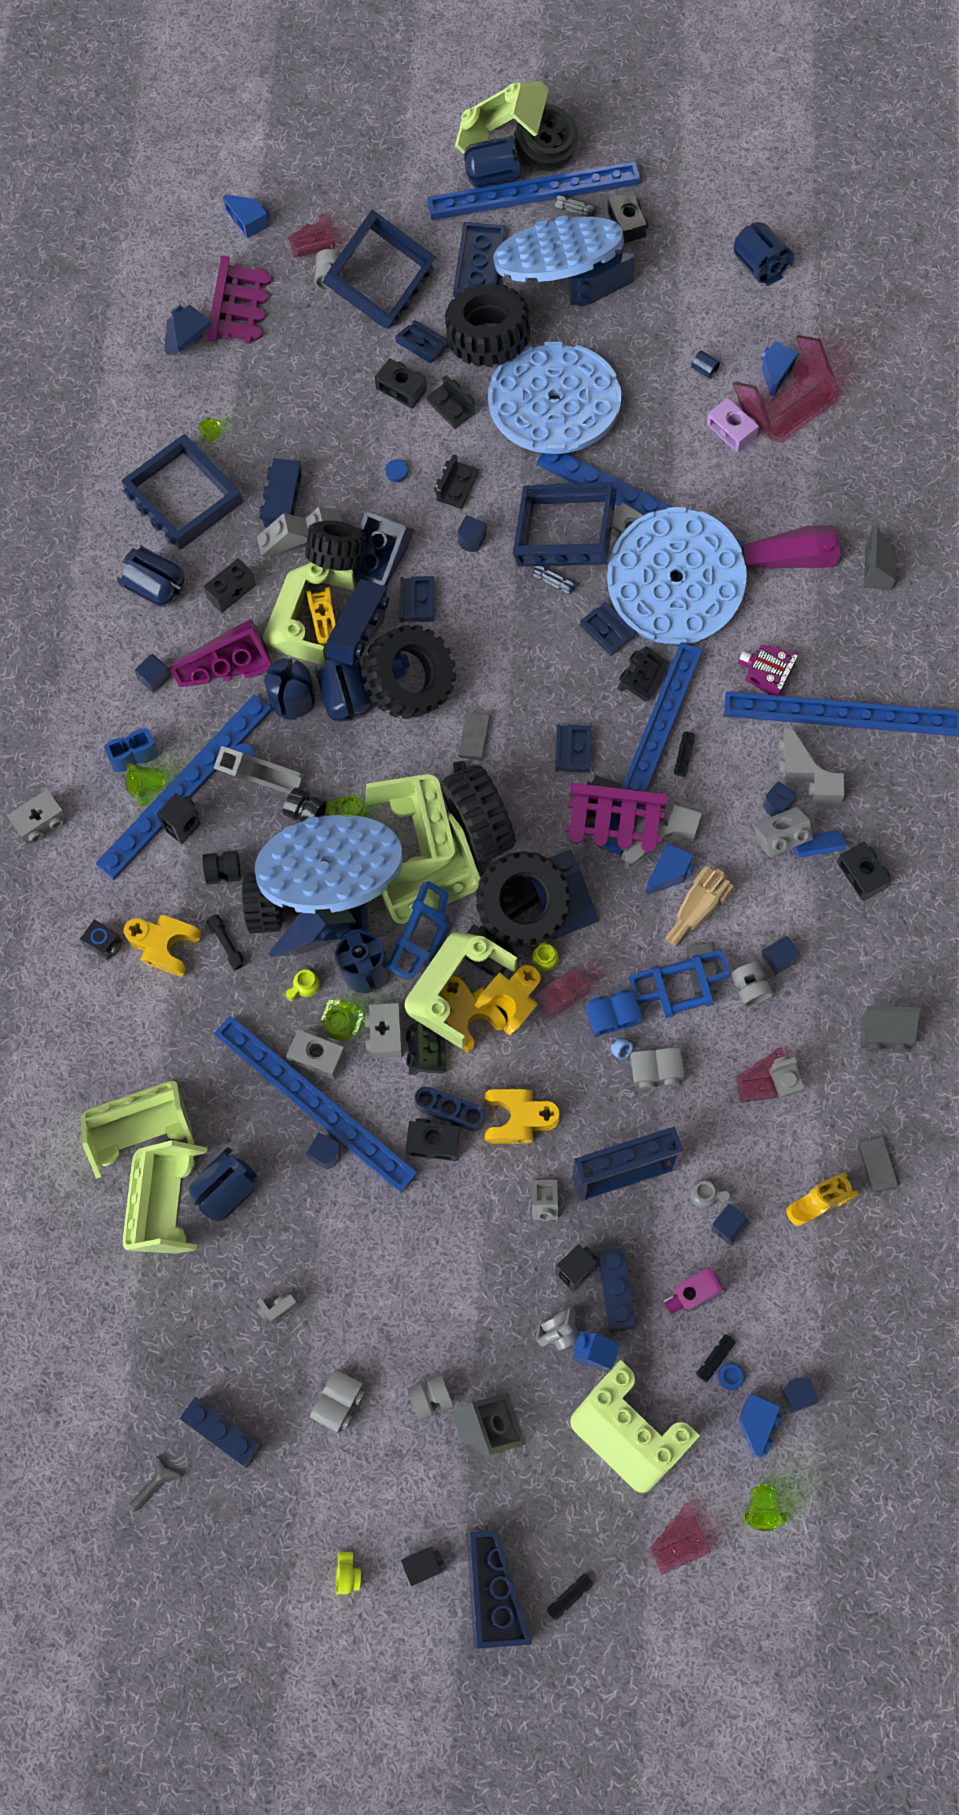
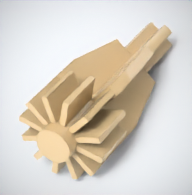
[665,866,734,947]

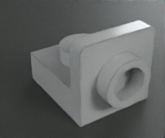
[769,1056,805,1098]
[532,1180,558,1221]
[256,1294,299,1324]

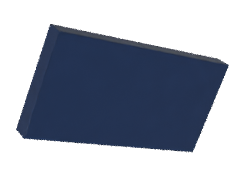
[453,222,506,297]

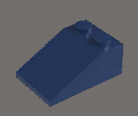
[568,252,635,306]
[353,511,414,587]
[526,849,599,939]
[268,909,356,957]

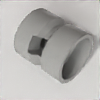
[314,249,343,291]
[731,962,774,1007]
[407,1375,454,1421]

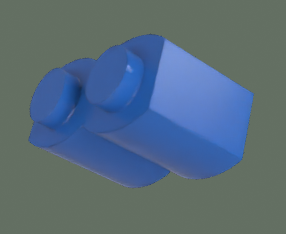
[104,728,159,772]
[585,990,643,1037]

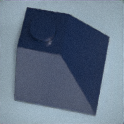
[164,304,213,355]

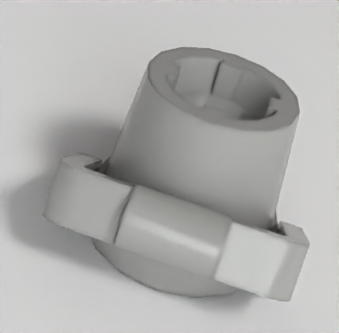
[535,1307,580,1351]

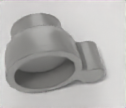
[689,1180,730,1209]

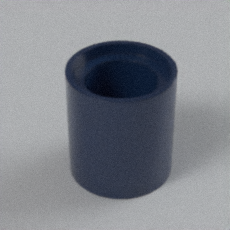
[691,350,720,379]

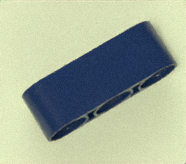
[414,1086,485,1131]

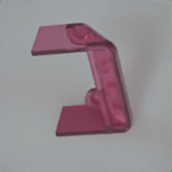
[732,335,839,442]

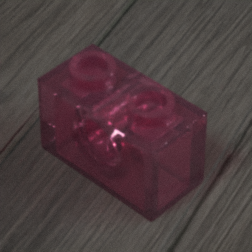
[535,966,590,1021]

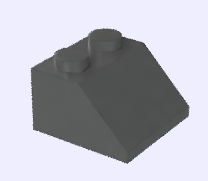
[860,1006,920,1053]

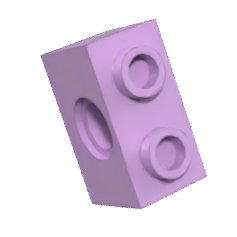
[706,398,759,453]

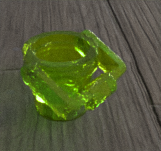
[125,763,164,807]
[326,795,368,818]
[320,998,365,1042]
[742,1485,787,1531]

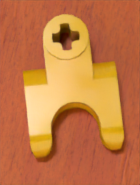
[306,587,336,660]
[124,915,202,977]
[473,965,540,1036]
[441,976,506,1053]
[484,1089,560,1144]
[786,1172,860,1227]

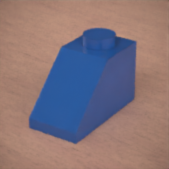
[223,195,270,239]
[761,341,798,397]
[646,844,695,894]
[573,1331,620,1370]

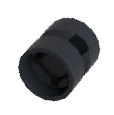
[283,787,327,822]
[202,850,241,885]

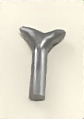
[130,1456,183,1511]

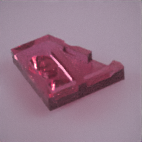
[288,214,335,258]
[736,1047,790,1103]
[650,1502,711,1575]

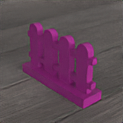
[208,255,271,344]
[565,783,667,853]

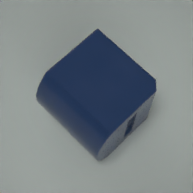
[458,515,487,552]
[134,654,171,693]
[763,781,797,816]
[762,936,800,975]
[306,1132,341,1169]
[711,1203,750,1246]
[782,1378,819,1414]

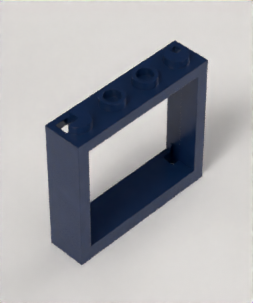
[322,209,436,329]
[121,433,243,550]
[513,482,616,567]
[572,1126,683,1202]

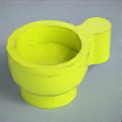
[532,940,559,971]
[286,969,320,1001]
[336,1551,361,1595]

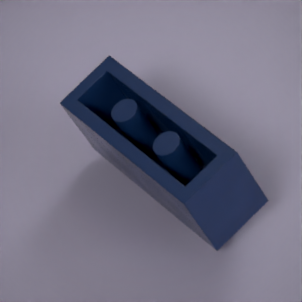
[259,458,302,528]
[597,1247,636,1333]
[179,1396,262,1468]

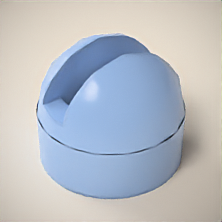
[611,1038,633,1060]

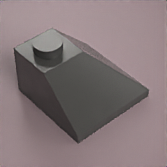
[864,525,899,590]
[452,1393,525,1456]

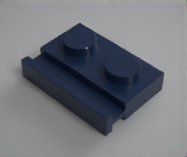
[395,320,449,363]
[400,576,434,622]
[580,601,636,656]
[555,724,591,773]

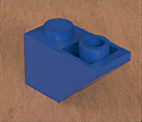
[738,1394,782,1459]

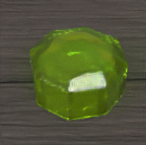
[198,418,221,441]

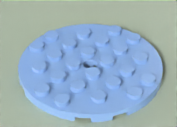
[493,216,624,282]
[488,342,621,454]
[607,507,747,646]
[255,815,403,913]

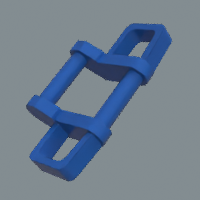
[387,881,452,979]
[629,950,731,1018]

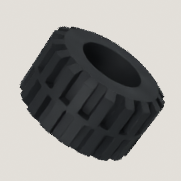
[305,520,366,571]
[242,872,283,934]

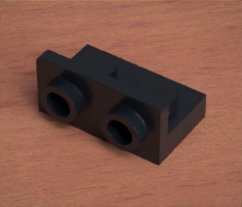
[426,375,475,429]
[434,454,479,509]
[617,647,669,701]
[406,1021,446,1075]

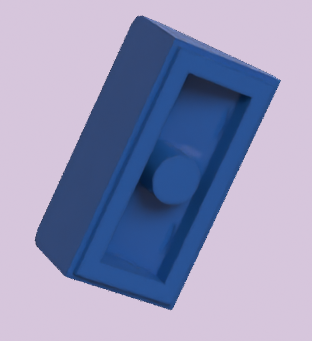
[793,831,847,857]

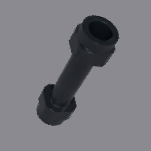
[206,914,246,971]

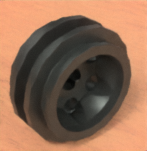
[514,104,578,171]

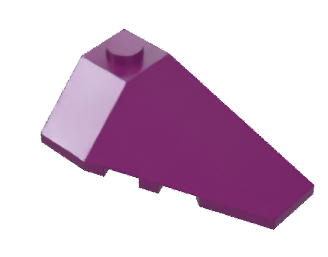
[742,525,841,568]
[169,619,272,687]

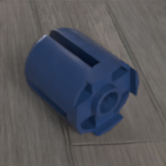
[464,135,521,188]
[734,222,794,286]
[117,545,185,607]
[314,657,371,722]
[264,658,316,720]
[334,928,390,993]
[188,1147,262,1221]

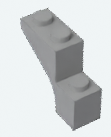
[257,507,342,557]
[778,729,844,804]
[214,746,304,794]
[621,805,702,870]

